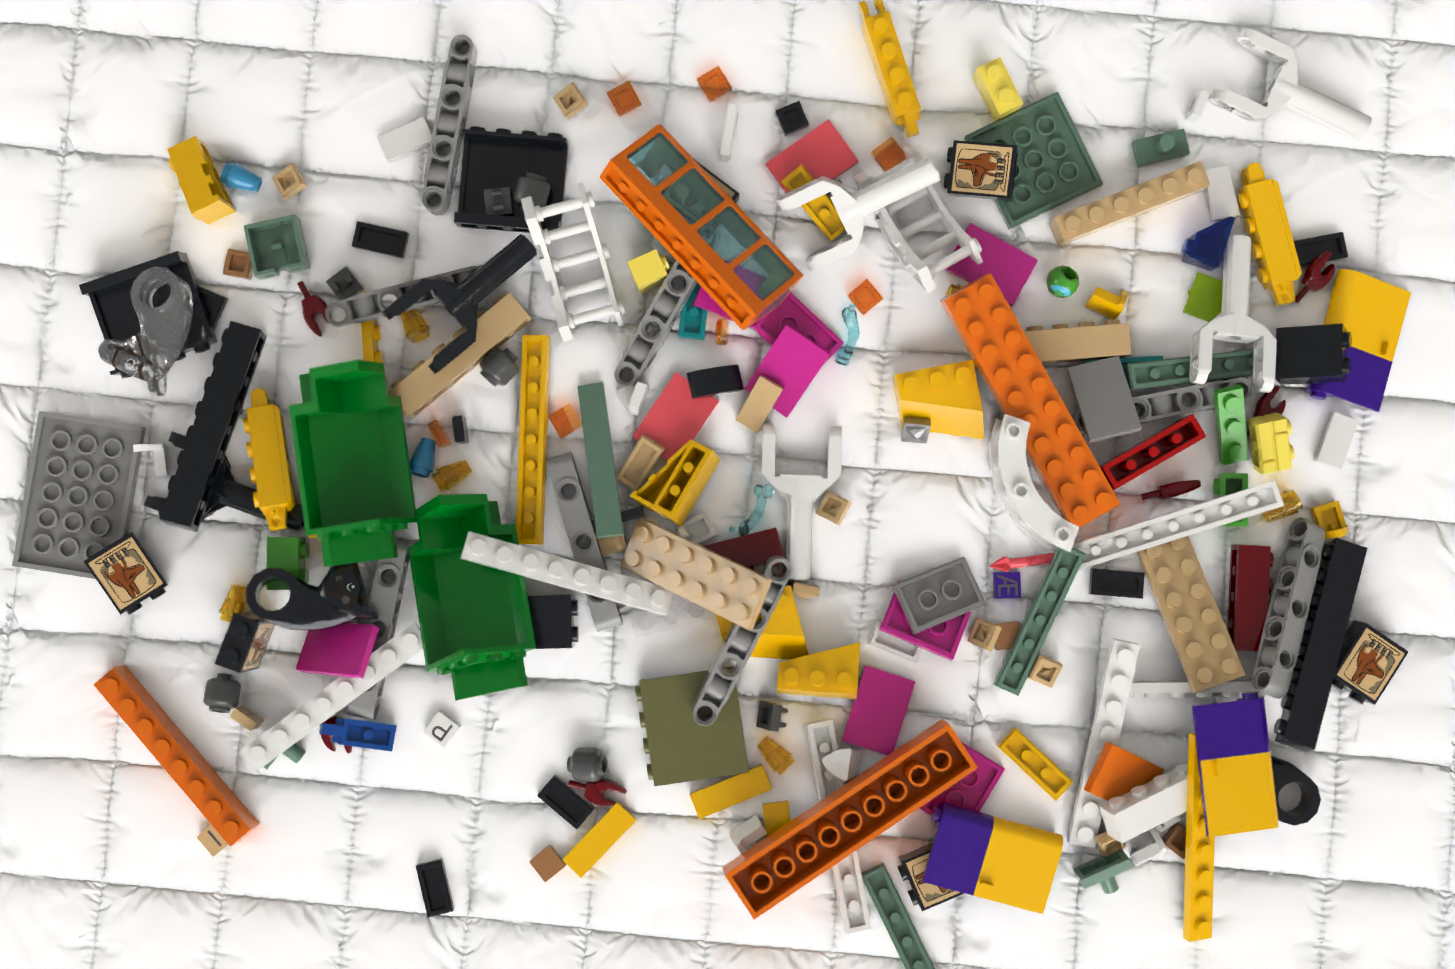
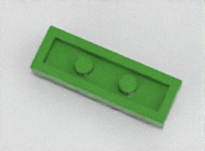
[1213,384,1249,465]

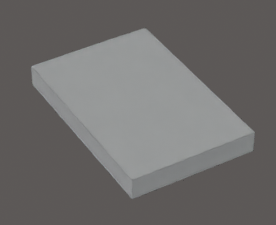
[1066,356,1142,443]
[892,557,986,635]

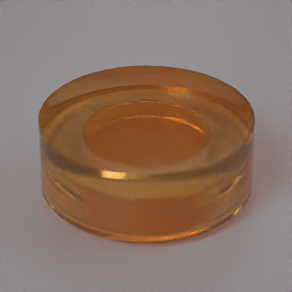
[715,319,729,346]

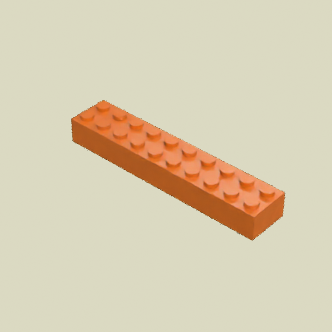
[940,273,1120,528]
[722,718,978,920]

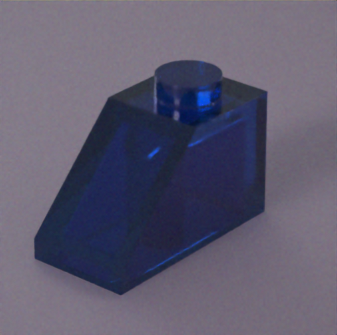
[1181,216,1235,272]

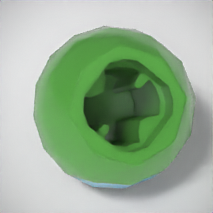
[1046,265,1080,298]

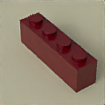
[703,527,784,571]
[1227,544,1274,652]

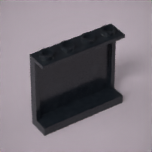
[454,126,569,233]
[79,251,218,379]

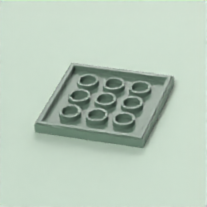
[964,92,1103,230]

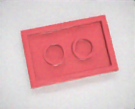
[765,119,859,194]
[632,372,719,460]

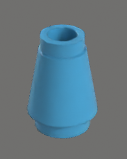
[220,162,263,193]
[409,438,436,478]

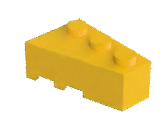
[167,136,236,225]
[629,439,721,527]
[777,642,860,699]

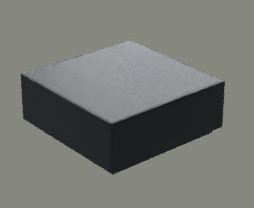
[775,101,809,136]
[452,415,469,444]

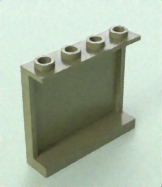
[635,665,749,787]

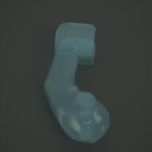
[835,304,860,366]
[729,484,774,536]

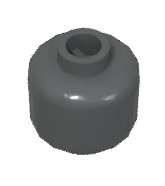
[514,172,551,210]
[480,348,519,387]
[203,673,241,713]
[567,747,608,782]

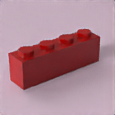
[1099,414,1207,490]

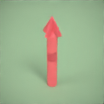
[989,553,1055,572]

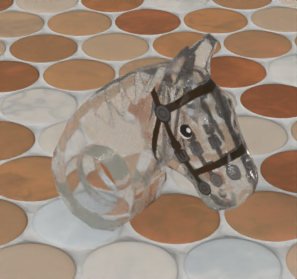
[98,266,193,396]

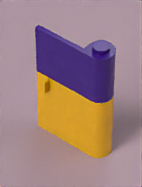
[1306,269,1411,412]
[1192,692,1279,837]
[922,802,1063,914]

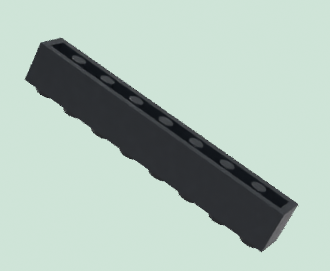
[158,321,267,533]
[1274,538,1367,752]

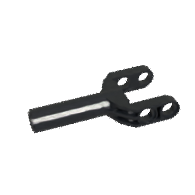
[382,234,537,374]
[144,431,305,532]

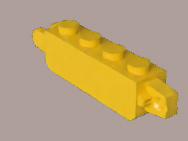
[859,0,921,138]
[1237,162,1302,306]
[243,387,295,531]

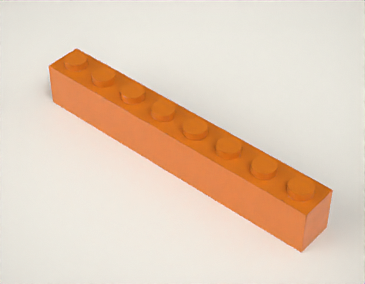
[93,665,260,847]

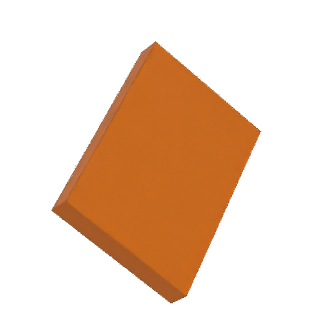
[1084,741,1165,801]

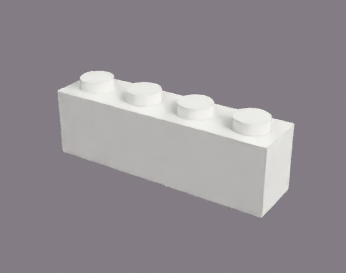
[1100,763,1188,843]

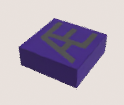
[993,572,1021,599]

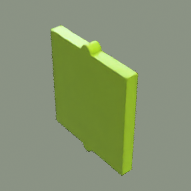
[1183,272,1223,322]

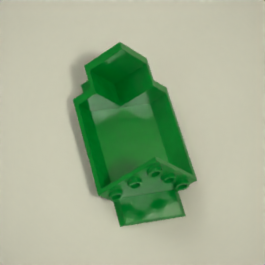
[289,359,417,567]
[408,494,536,701]

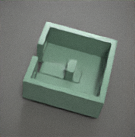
[243,214,311,280]

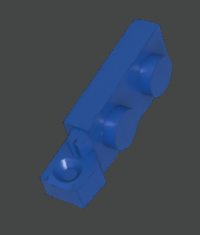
[319,718,397,752]

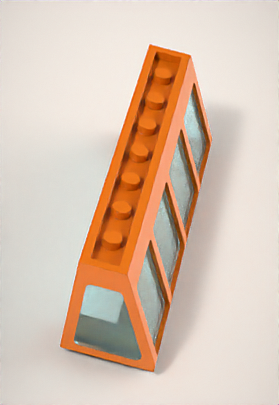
[599,124,804,330]

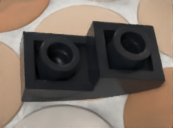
[686,364,744,399]

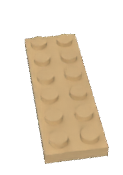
[620,518,772,630]
[1136,536,1246,693]

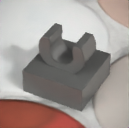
[483,187,513,215]
[325,266,364,300]
[756,701,788,732]

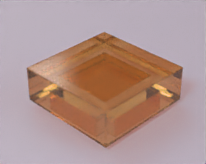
[697,66,732,103]
[606,81,642,117]
[870,136,907,172]
[847,279,884,316]
[548,403,582,439]
[428,419,452,448]

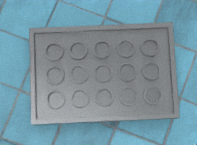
[12,411,146,579]

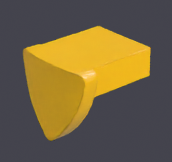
[1085,287,1129,320]
[1310,500,1349,539]

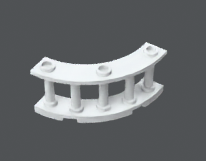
[853,146,983,293]
[521,182,626,342]
[989,414,1079,552]

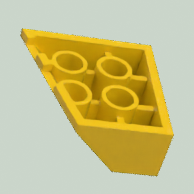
[892,360,984,439]
[716,585,808,659]

